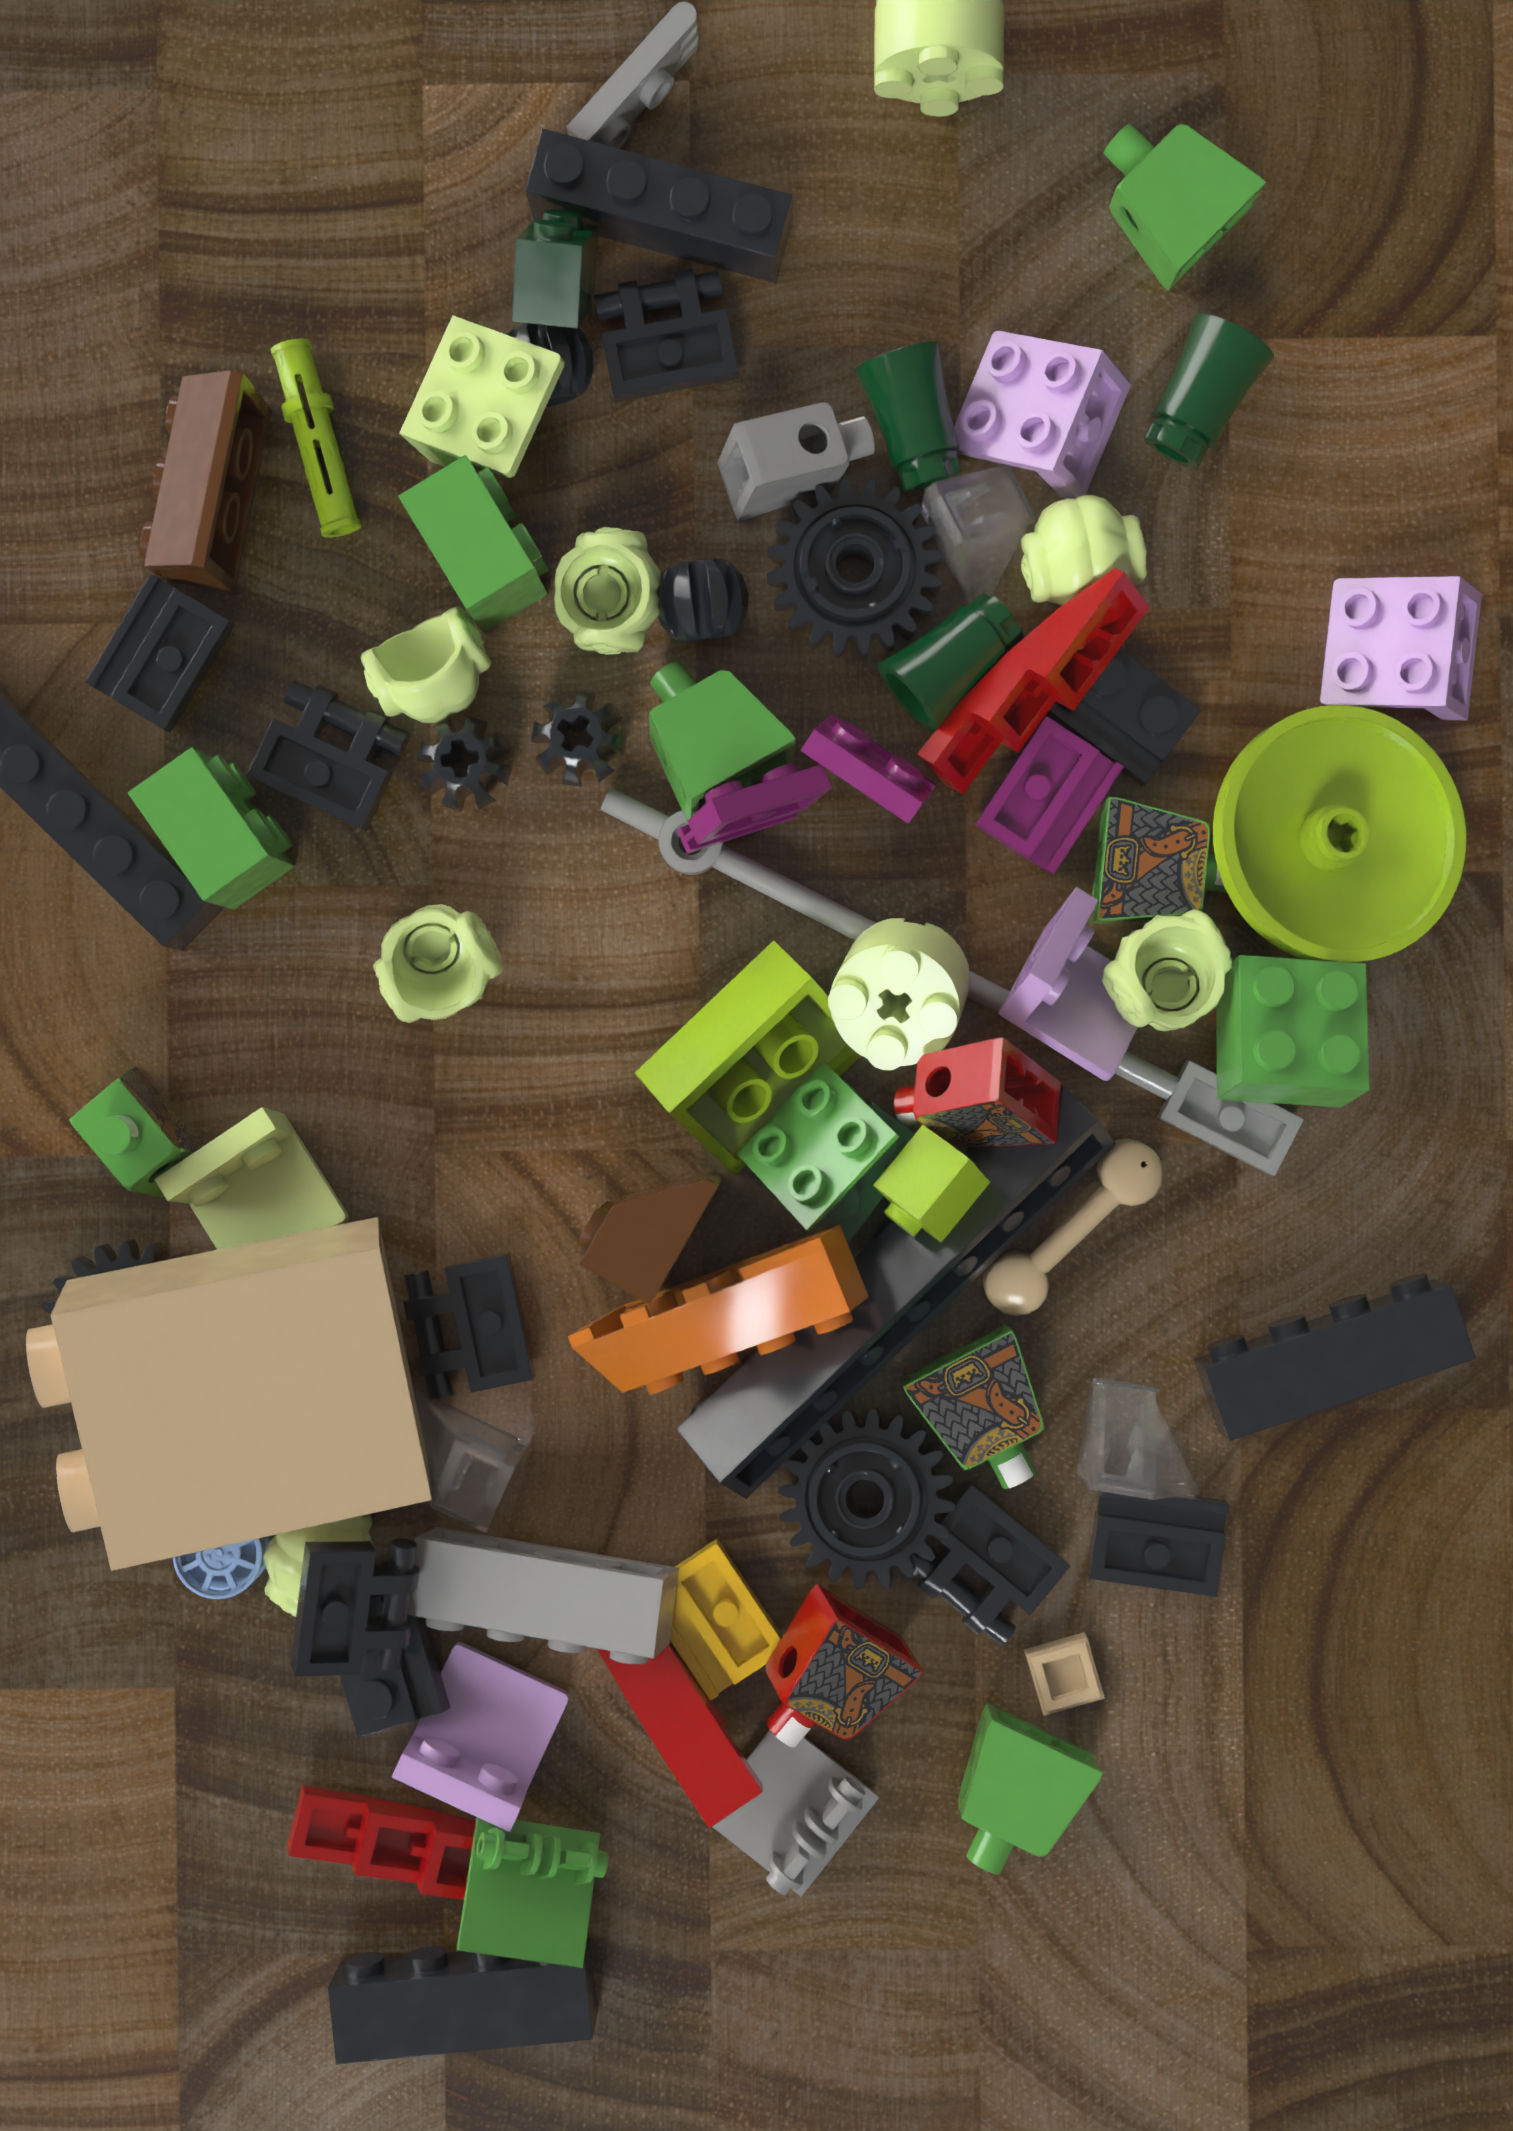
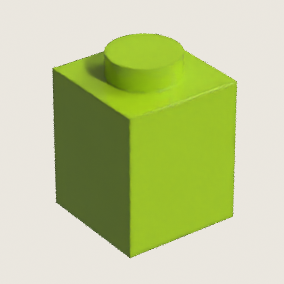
[873,1125,990,1243]

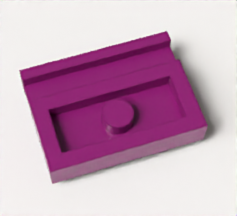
[801,713,937,824]
[974,716,1124,876]
[677,764,832,854]

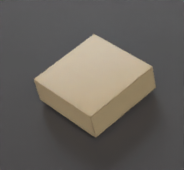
[1024,1632,1105,1716]

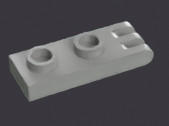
[566,2,699,149]

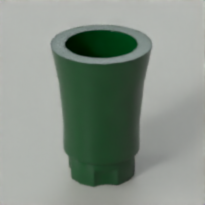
[1144,314,1274,468]
[854,341,963,493]
[877,593,1024,733]

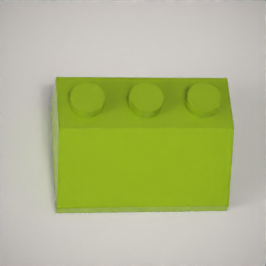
[635,940,862,1176]

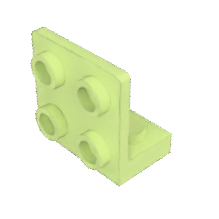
[399,315,565,478]
[154,1107,348,1250]

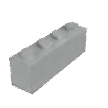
[408,1527,679,1664]

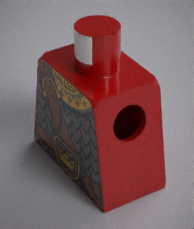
[894,1037,1061,1147]
[766,1584,924,1748]

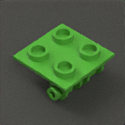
[737,1061,899,1232]
[457,1817,608,1968]

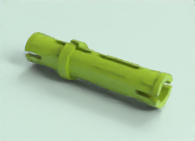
[271,338,361,538]

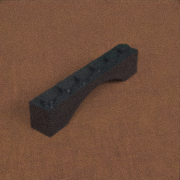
[0,685,225,951]

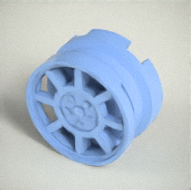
[173,1535,272,1599]

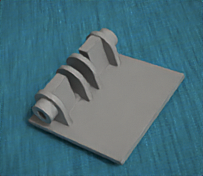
[701,1730,879,1897]

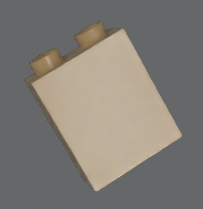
[26,1217,432,1571]

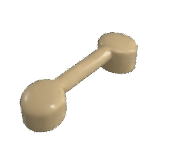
[982,1138,1164,1316]

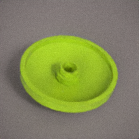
[1213,705,1466,963]

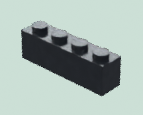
[525,128,793,283]
[1194,1274,1476,1441]
[328,1938,598,2065]

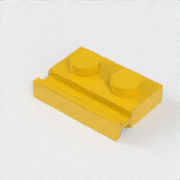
[670,1538,783,1701]

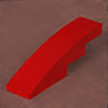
[916,568,1150,795]
[597,1641,763,1828]
[287,1785,476,1900]

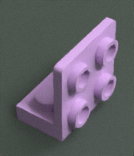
[954,331,1131,499]
[1320,576,1482,720]
[998,887,1138,1081]
[392,1642,569,1832]

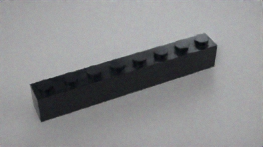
[677,1072,1116,1499]

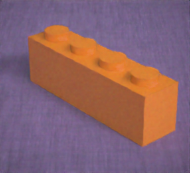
[568,1224,869,1394]

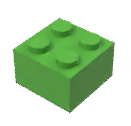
[398,455,549,634]
[127,747,295,910]
[1216,955,1369,1108]

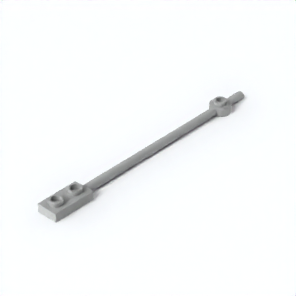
[600,788,1304,1176]

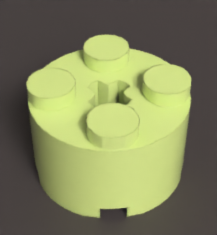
[874,0,1004,117]
[828,918,969,1070]

